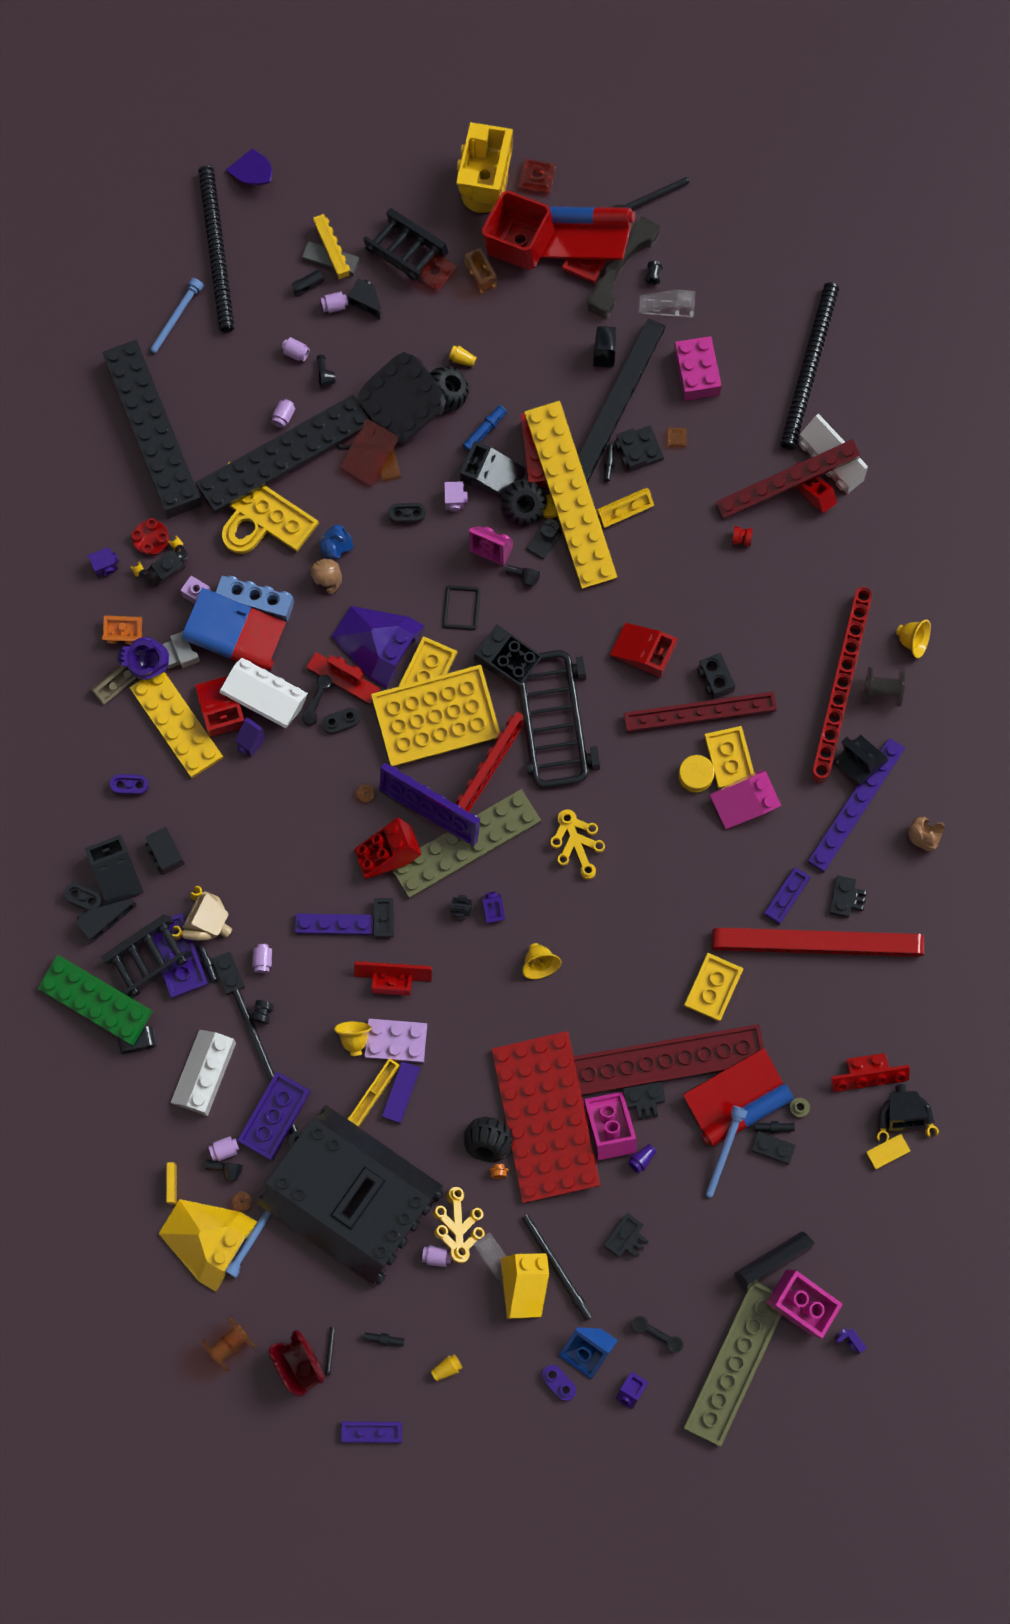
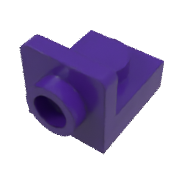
[481,892,506,923]
[835,1328,867,1354]
[616,1371,649,1409]

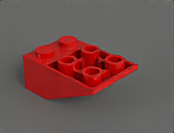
[610,623,678,678]
[195,676,245,737]
[354,817,422,879]

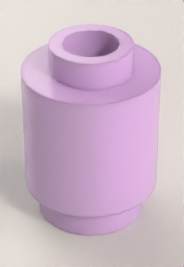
[321,291,348,313]
[281,337,310,362]
[271,399,296,428]
[252,944,272,973]
[209,1136,239,1161]
[422,1245,452,1267]

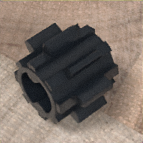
[450,894,472,919]

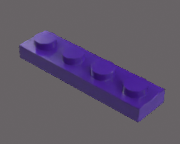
[295,914,374,935]

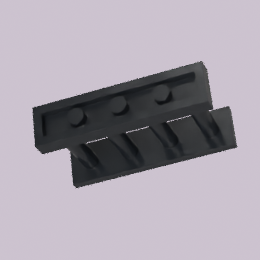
[363,208,448,283]
[101,914,193,998]

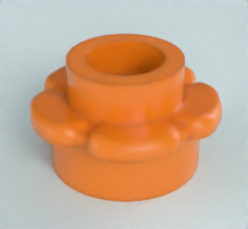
[489,1164,509,1179]

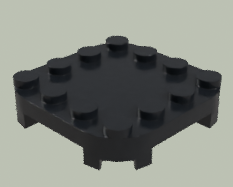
[359,352,447,443]

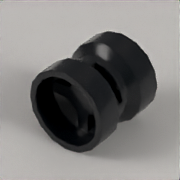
[251,1000,275,1025]

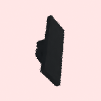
[527,516,563,560]

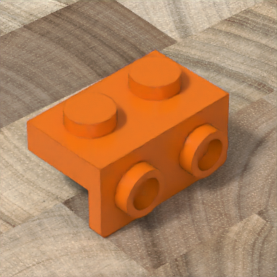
[102,615,142,644]

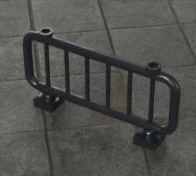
[514,650,601,788]

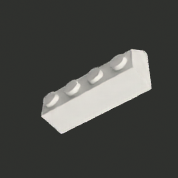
[798,414,868,494]
[219,658,308,728]
[171,1030,236,1116]

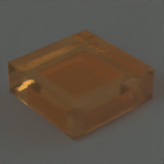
[668,427,687,447]

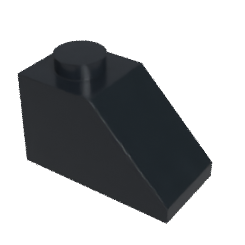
[348,278,382,319]

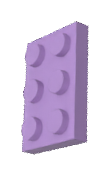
[365,1019,427,1063]

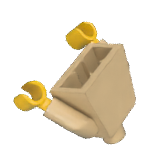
[172,886,232,941]

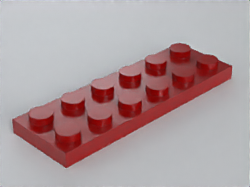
[456,712,524,812]

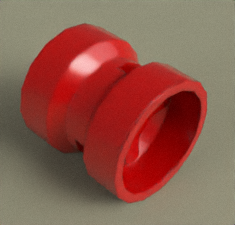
[732,526,753,547]

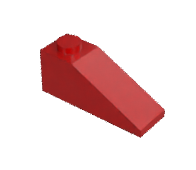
[794,462,837,514]

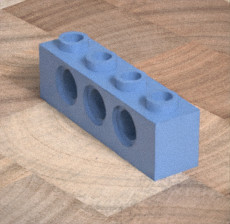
[216,575,295,623]

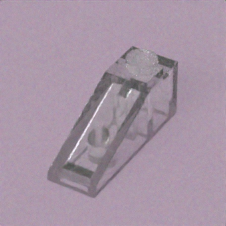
[639,290,696,317]
[473,1232,506,1289]

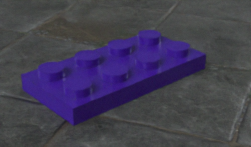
[153,913,208,999]
[237,1071,311,1160]

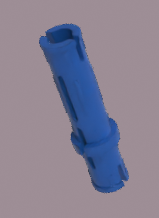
[462,405,507,452]

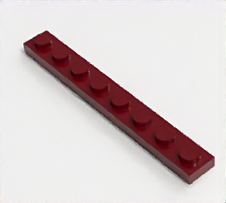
[716,439,861,519]
[624,691,777,733]

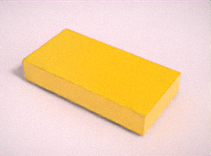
[866,1134,911,1170]
[166,1162,177,1205]

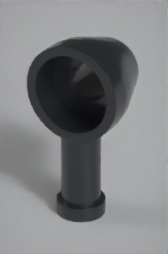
[317,354,335,387]
[505,564,541,587]
[205,1159,243,1181]

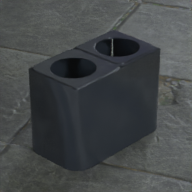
[593,326,616,368]

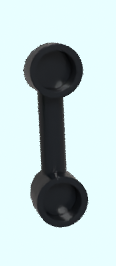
[302,675,333,726]
[632,1316,684,1353]

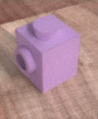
[445,482,468,512]
[180,576,211,604]

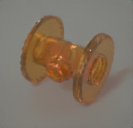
[201,1317,255,1372]

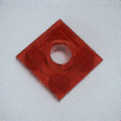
[519,158,556,194]
[421,254,457,292]

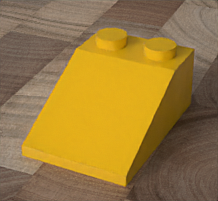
[501,1253,549,1319]

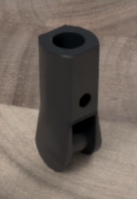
[292,270,325,296]

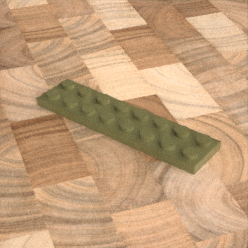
[392,789,541,899]
[684,1283,781,1447]

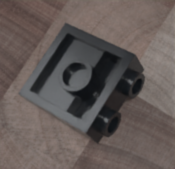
[614,425,664,472]

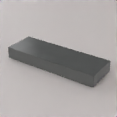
[302,241,360,276]

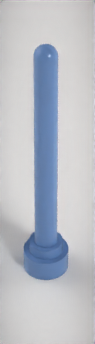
[150,278,204,353]
[705,1105,748,1198]
[226,1210,271,1278]

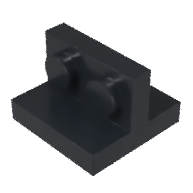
[833,735,888,786]

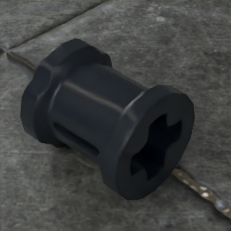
[645,261,663,285]

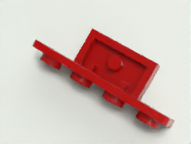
[307,652,381,704]
[354,961,432,996]
[831,1053,910,1092]

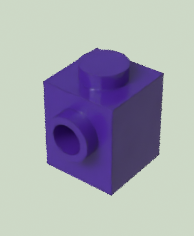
[88,547,119,578]

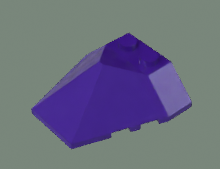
[331,606,425,689]

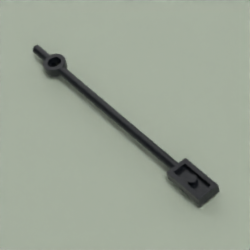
[212,951,302,1148]

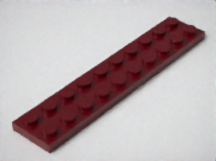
[574,1024,764,1096]

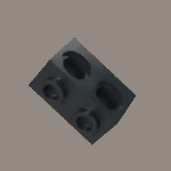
[697,652,735,700]

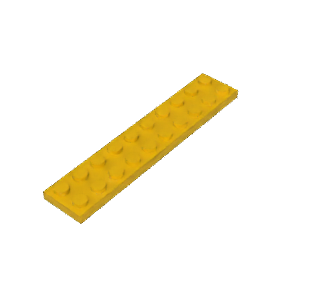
[524,401,618,589]

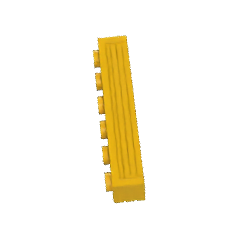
[313,214,350,279]
[348,1058,400,1127]

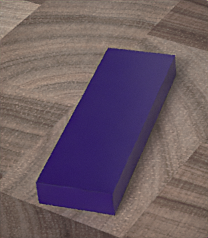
[763,867,811,925]
[382,1061,421,1124]
[341,1421,402,1443]

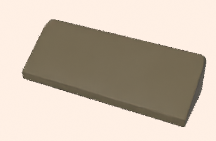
[90,664,137,705]

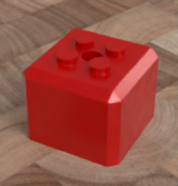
[482,190,554,270]

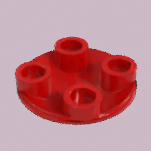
[131,518,169,555]

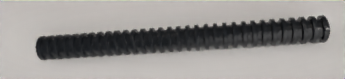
[198,165,235,332]
[780,282,840,450]

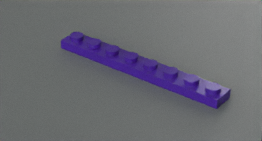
[808,738,905,872]

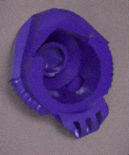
[117,636,169,680]

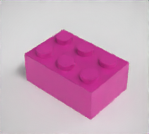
[674,336,722,401]
[766,1269,843,1339]

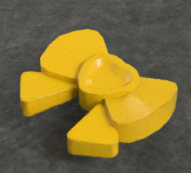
[542,494,557,519]

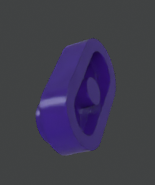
[110,774,149,795]
[542,1365,576,1401]

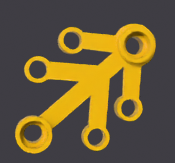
[551,809,605,880]
[433,1187,485,1263]

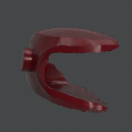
[268,1330,325,1397]

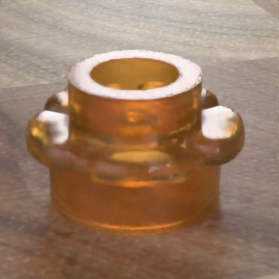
[356,784,375,802]
[232,1191,252,1211]

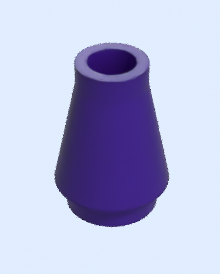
[628,1144,657,1173]

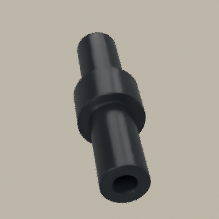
[603,445,615,482]
[197,944,218,982]
[754,1121,795,1133]
[364,1332,405,1346]

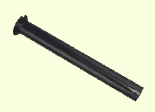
[324,1327,335,1375]

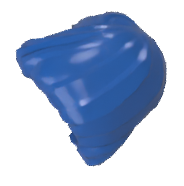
[319,524,354,560]

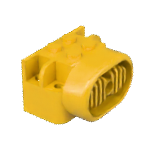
[456,122,513,213]

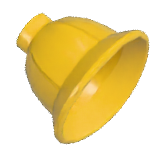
[896,619,931,659]
[522,943,562,979]
[334,1021,372,1056]

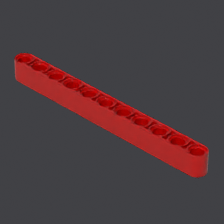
[811,587,872,783]
[712,928,924,957]

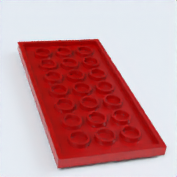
[492,1031,601,1203]

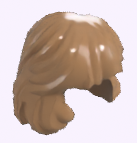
[310,559,342,594]
[908,817,945,852]

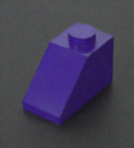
[235,717,266,757]

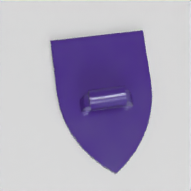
[226,148,272,185]

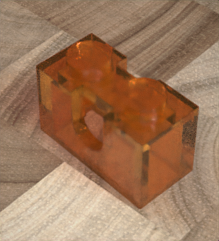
[464,247,497,294]

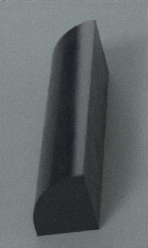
[734,1232,815,1290]

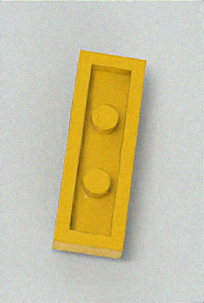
[597,487,654,528]

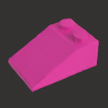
[469,526,513,566]
[709,770,781,829]
[584,1092,637,1160]

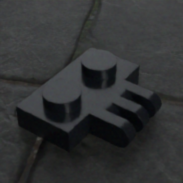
[830,875,867,918]
[623,1082,666,1120]
[604,1213,649,1257]

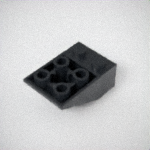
[460,441,526,497]
[474,624,543,686]
[85,835,144,905]

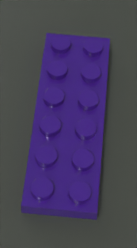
[379,763,480,847]

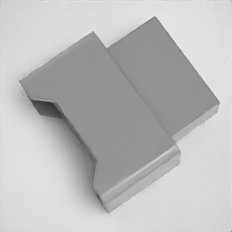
[162,631,200,669]

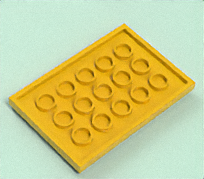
[371,665,500,767]

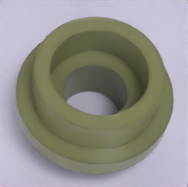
[790,1098,810,1118]

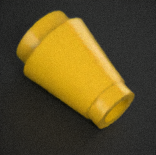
[448,345,477,367]
[431,1354,462,1381]

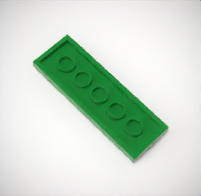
[38,955,153,1045]

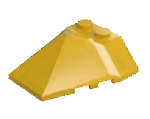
[158,1199,257,1292]

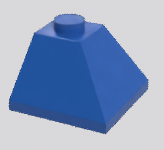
[559,1327,618,1379]

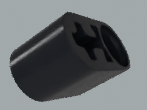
[117,1026,157,1054]

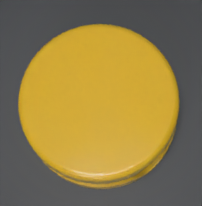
[678,755,715,793]

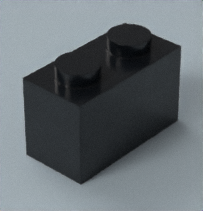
[145,827,185,875]

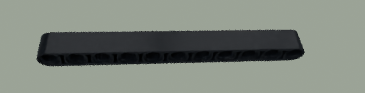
[578,319,666,484]

